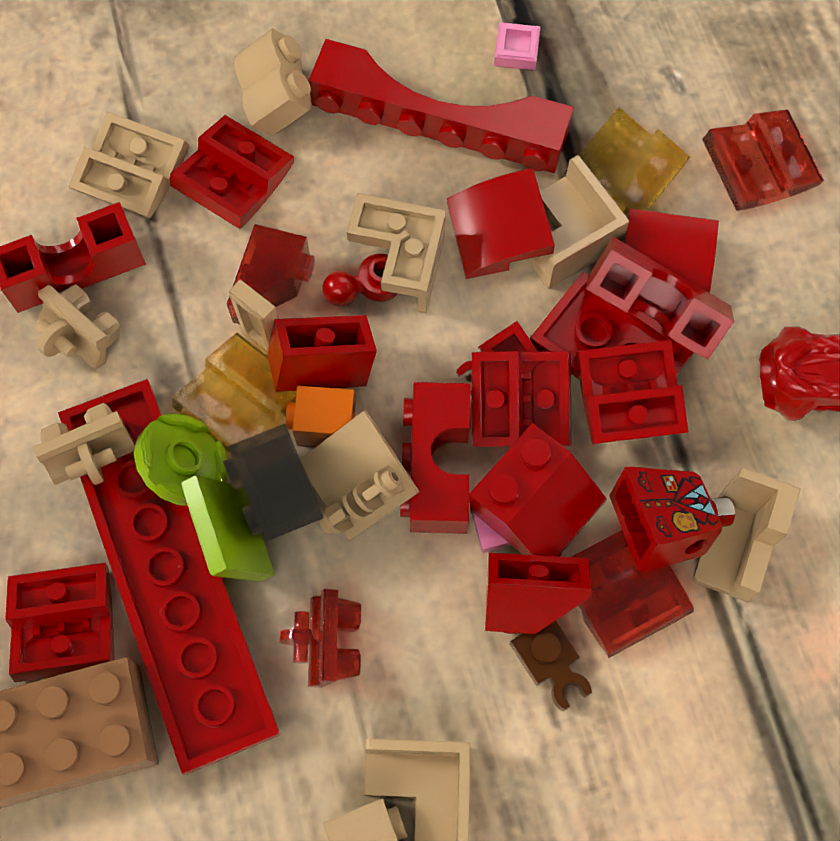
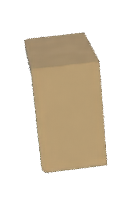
[527,155,629,289]
[347,193,446,313]
[693,468,801,602]
[364,738,471,841]

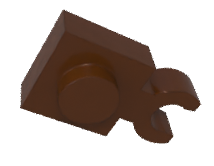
[510,621,592,712]

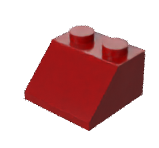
[469,423,607,557]

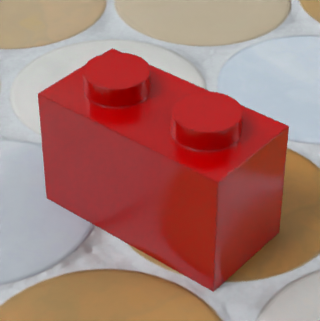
[267,315,377,392]

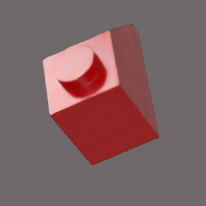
[485,553,591,634]

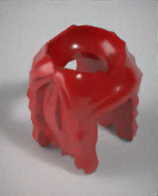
[759,326,840,421]

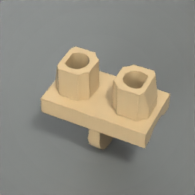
[35,284,120,370]
[33,403,135,485]

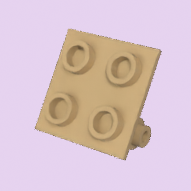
[298,410,419,541]

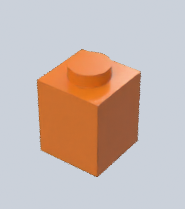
[286,386,356,447]

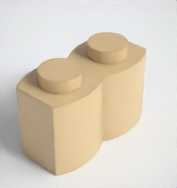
[234,28,311,136]

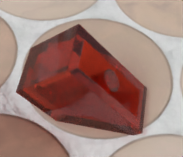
[227,224,315,325]

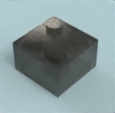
[223,424,323,542]

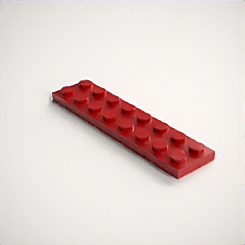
[58,379,281,776]

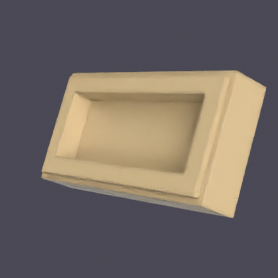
[229,279,279,353]

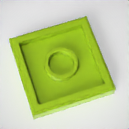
[181,475,275,582]

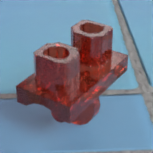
[279,589,361,688]

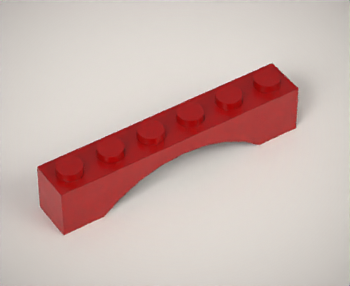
[308,39,574,173]

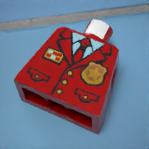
[609,466,735,572]

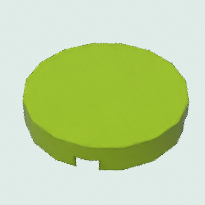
[133,413,229,505]

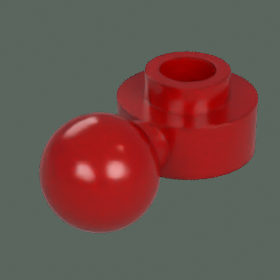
[322,253,398,307]

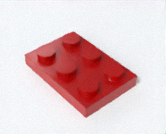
[530,271,694,379]

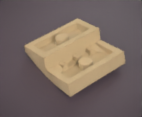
[68,111,189,219]

